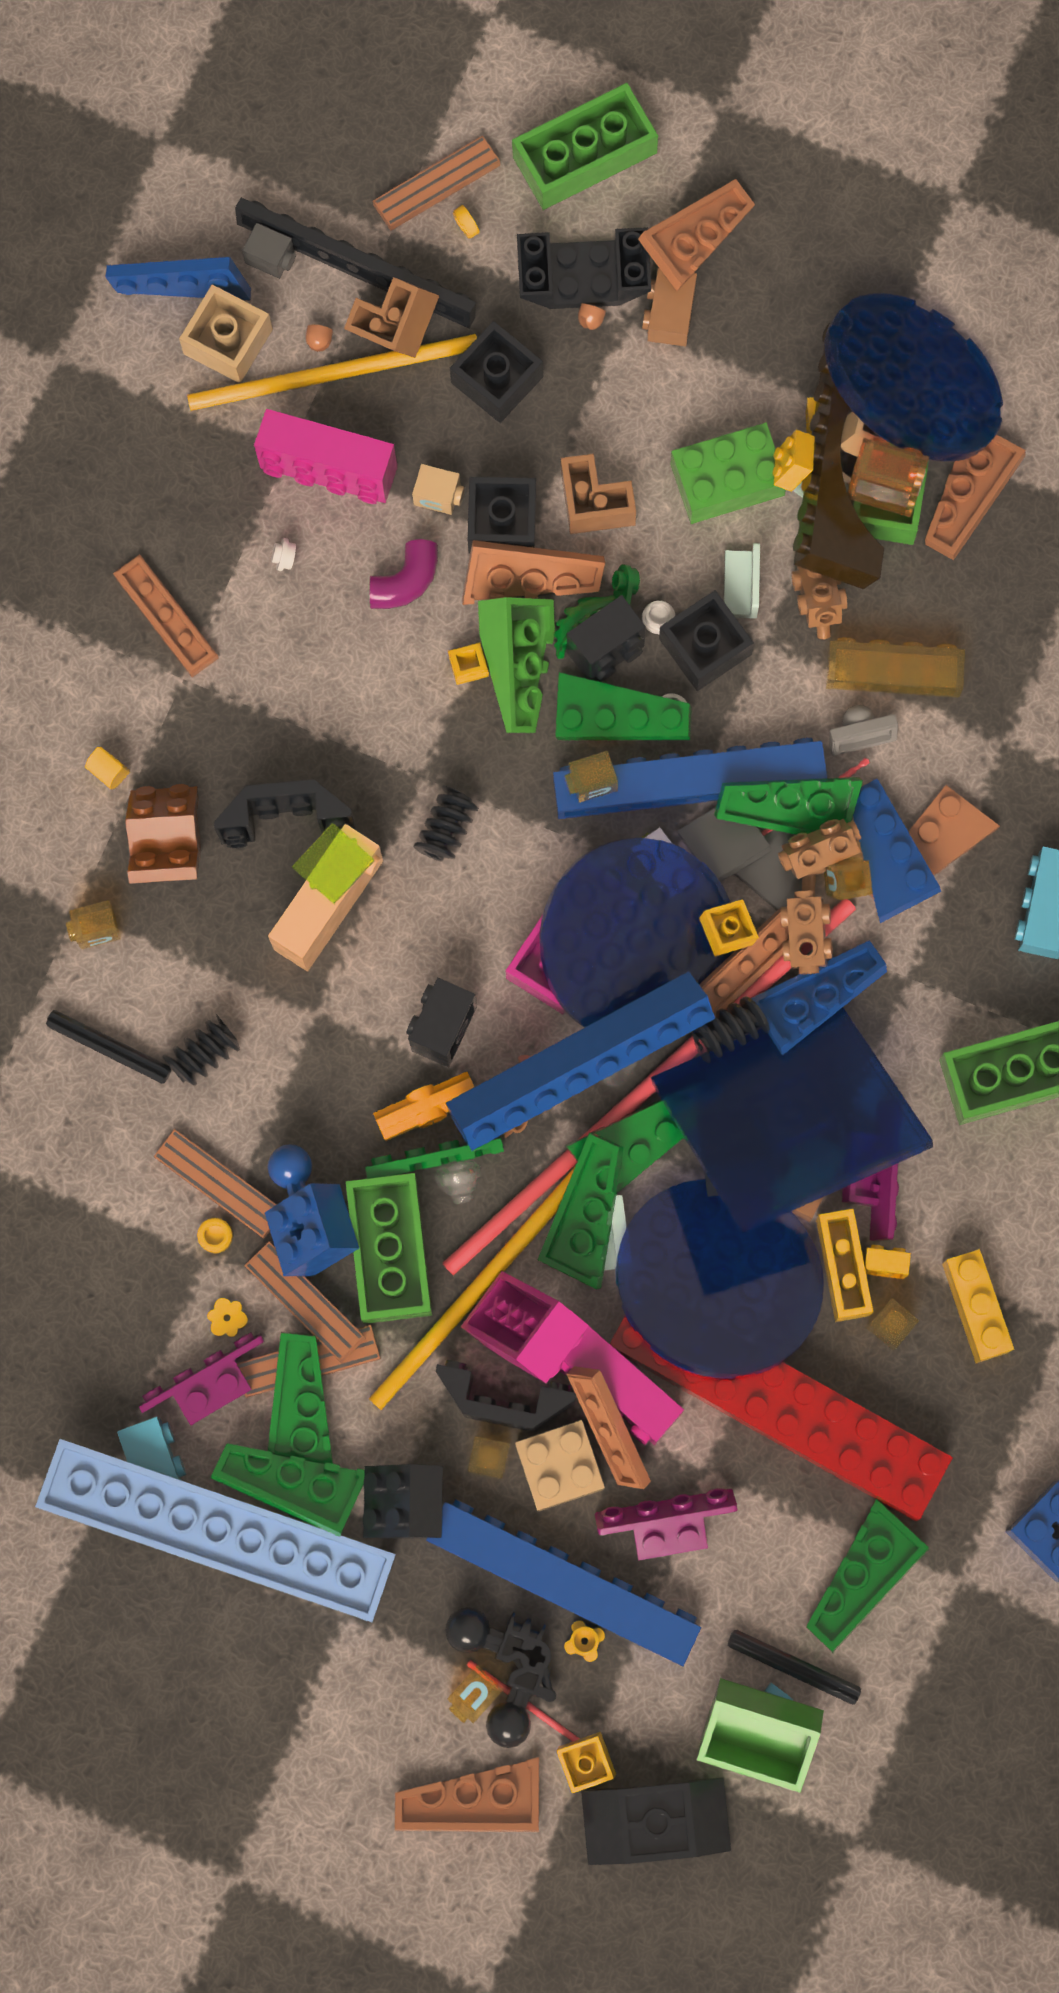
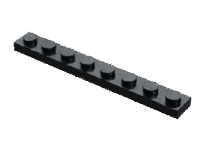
[235,197,476,329]

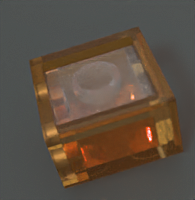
[848,438,929,518]

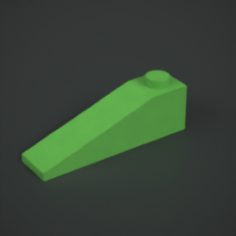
[478,597,555,733]

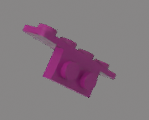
[842,1101,903,1241]
[139,1332,264,1426]
[594,1488,738,1561]

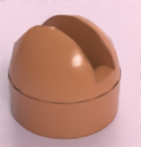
[578,303,606,330]
[306,324,333,352]

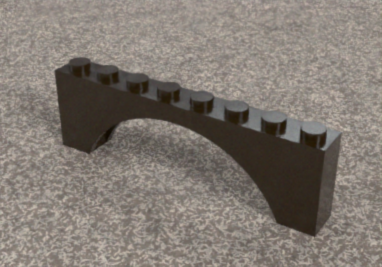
[793,314,912,589]

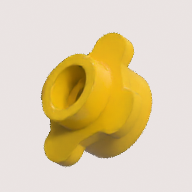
[564,1620,605,1662]

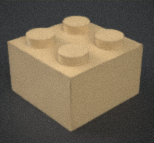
[179,285,273,383]
[515,1420,605,1512]

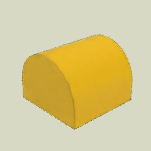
[448,642,489,685]
[85,746,130,790]

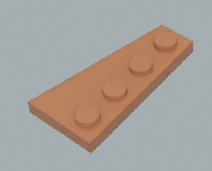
[638,179,755,291]
[925,420,1026,560]
[462,540,605,605]
[862,785,1000,899]
[395,1757,539,1832]

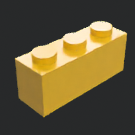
[816,1209,873,1322]
[942,1249,1014,1363]

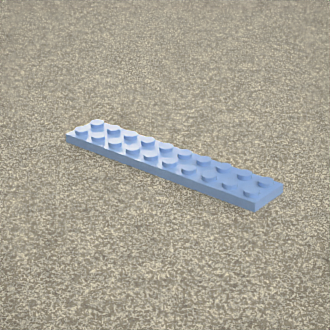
[35,1439,396,1622]

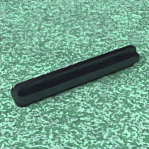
[46,1010,171,1084]
[728,1630,861,1705]

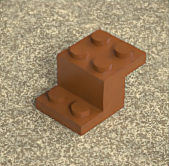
[125,784,201,884]

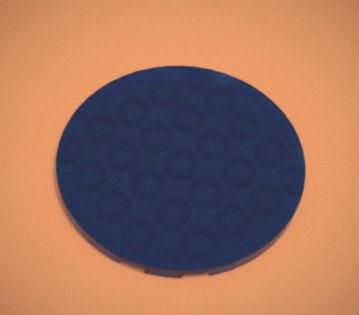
[825,293,1003,462]
[540,838,734,1028]
[615,1179,824,1378]

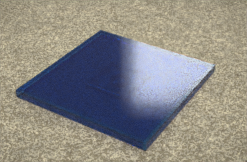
[651,1007,933,1233]

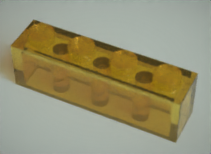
[826,637,965,697]

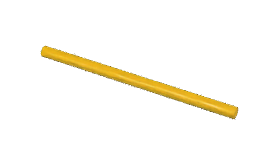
[187,334,477,411]
[369,1167,575,1410]

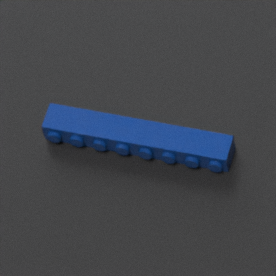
[553,738,827,819]
[446,971,715,1151]
[426,1499,702,1667]

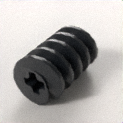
[413,785,479,862]
[692,996,770,1064]
[162,1014,240,1086]

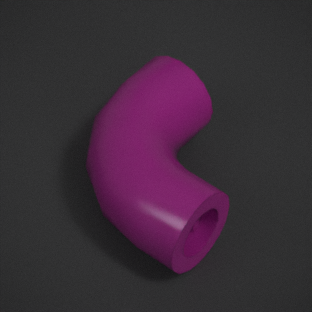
[369,539,438,609]

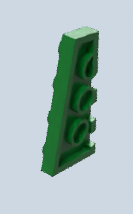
[555,672,692,740]
[714,777,863,835]
[565,1084,714,1193]
[537,1133,624,1289]
[365,1137,504,1179]
[267,1331,333,1464]
[211,1443,364,1537]
[806,1499,929,1653]

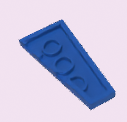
[105,257,251,301]
[853,778,941,923]
[751,940,887,1055]

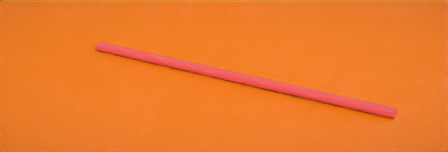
[442,897,856,1276]

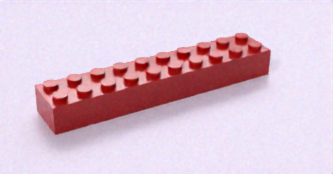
[610,1284,953,1521]

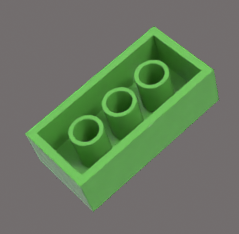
[512,83,658,210]
[939,1021,1059,1125]
[345,1173,433,1324]

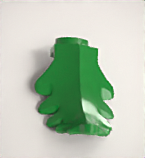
[554,564,640,659]

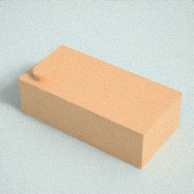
[268,824,383,972]

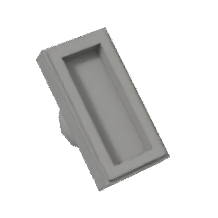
[829,705,898,756]

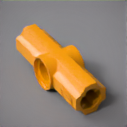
[373,1072,474,1141]

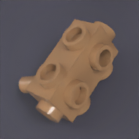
[791,566,847,639]
[778,819,861,891]
[781,890,833,974]

